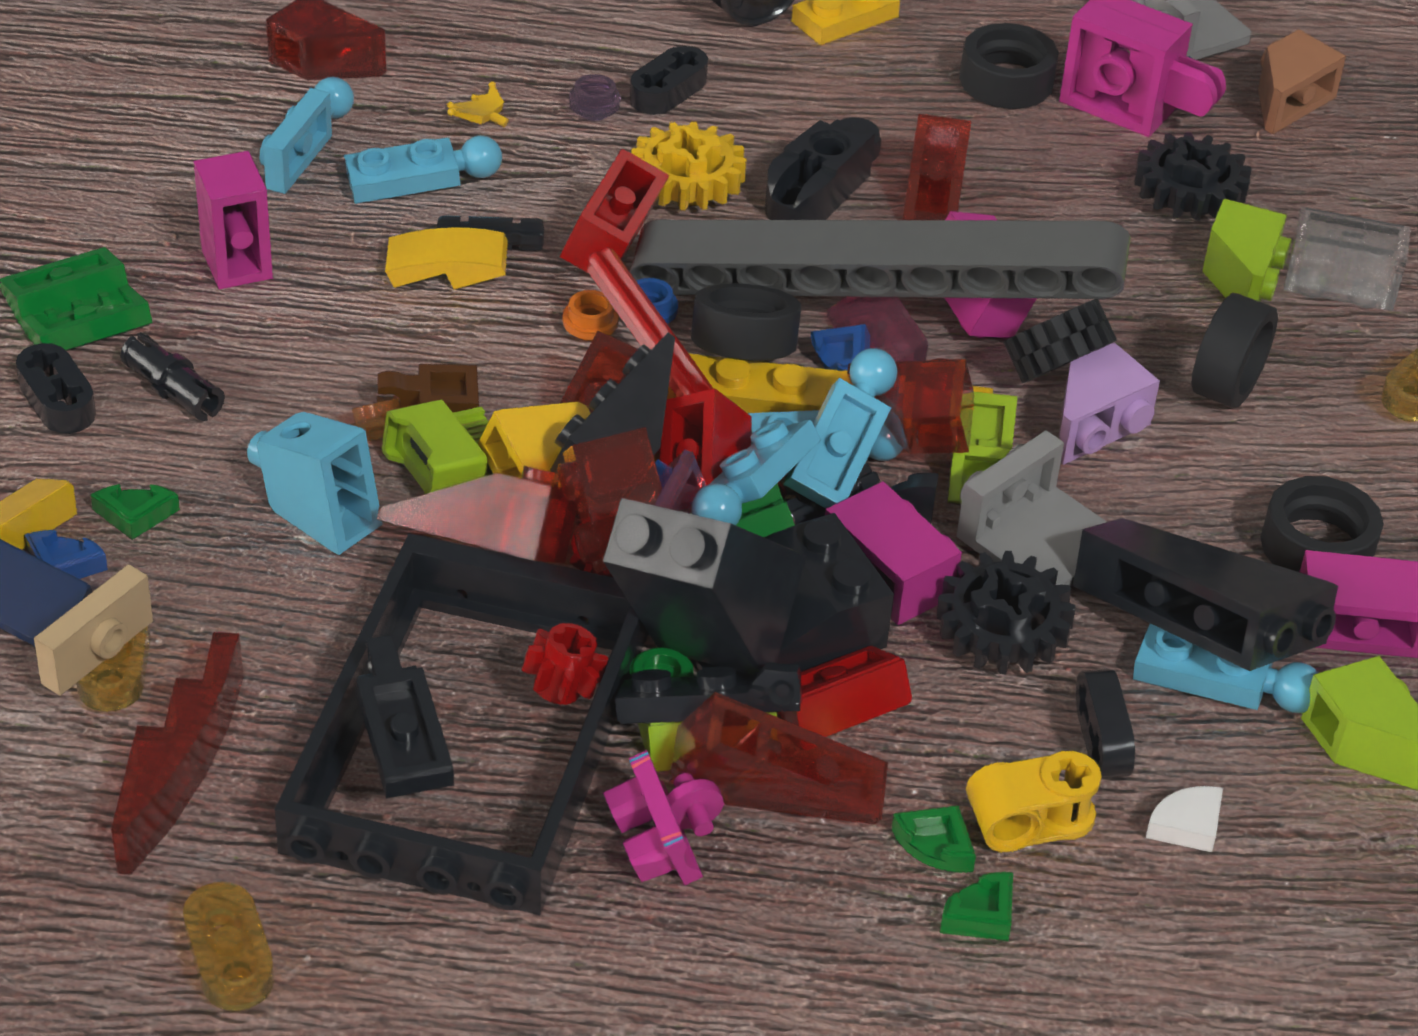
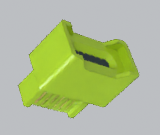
[382,399,495,510]

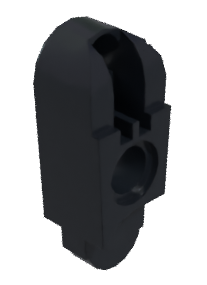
[765,117,881,220]

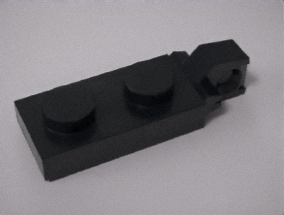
[356,635,454,799]
[615,662,802,724]

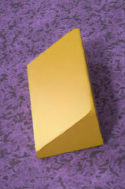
[0,478,77,550]

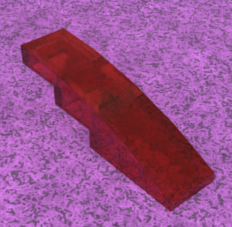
[111,632,244,875]

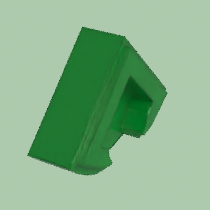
[91,484,180,540]
[891,805,976,873]
[940,872,1013,941]

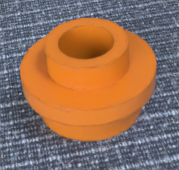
[563,290,619,341]

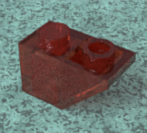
[266,0,386,81]
[847,358,975,454]
[558,427,662,574]

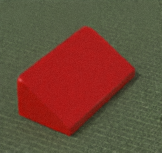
[777,645,912,744]

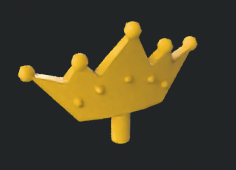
[447,81,509,127]

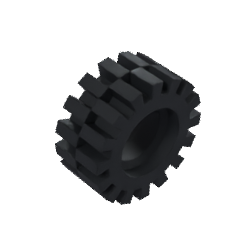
[1003,299,1117,384]

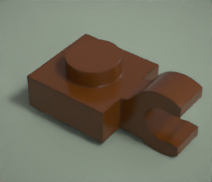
[376,364,479,420]

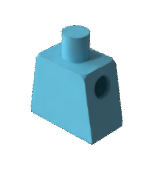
[247,412,383,555]

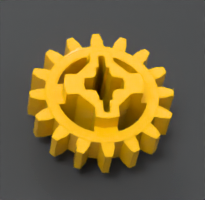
[631,121,747,211]

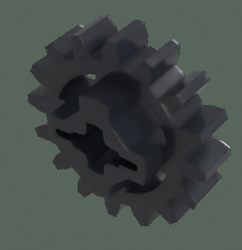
[1134,132,1252,221]
[936,551,1075,675]

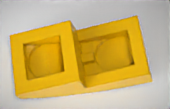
[385,228,508,290]

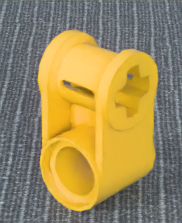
[965,751,1101,852]

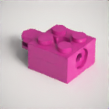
[1059,0,1226,137]

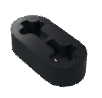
[630,46,708,115]
[16,343,96,434]
[1076,670,1135,777]

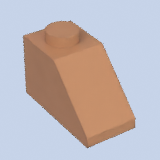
[1258,29,1346,134]

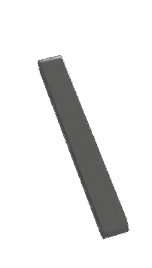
[630,220,1131,299]

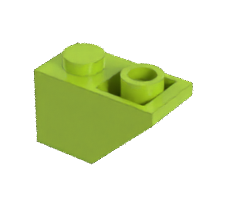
[1202,199,1292,302]
[1301,656,1418,790]

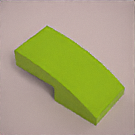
[947,390,1018,504]

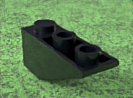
[550,332,675,516]

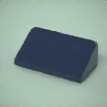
[0,539,93,646]

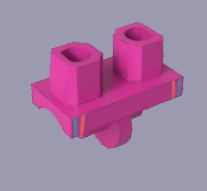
[603,750,724,885]

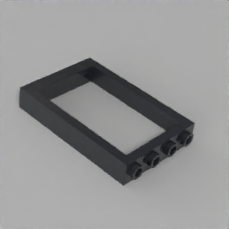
[274,533,648,915]

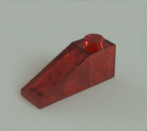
[376,465,581,563]
[669,692,888,825]

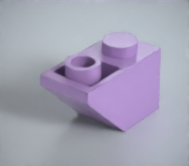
[1058,342,1160,465]

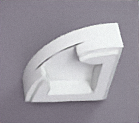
[1145,786,1223,852]

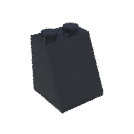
[603,498,807,674]

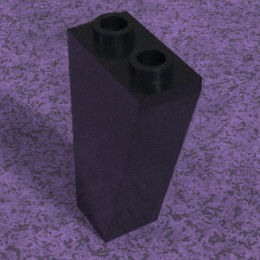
[1073,518,1338,671]

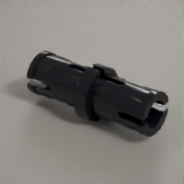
[120,332,225,421]

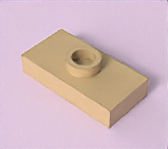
[34,564,153,696]

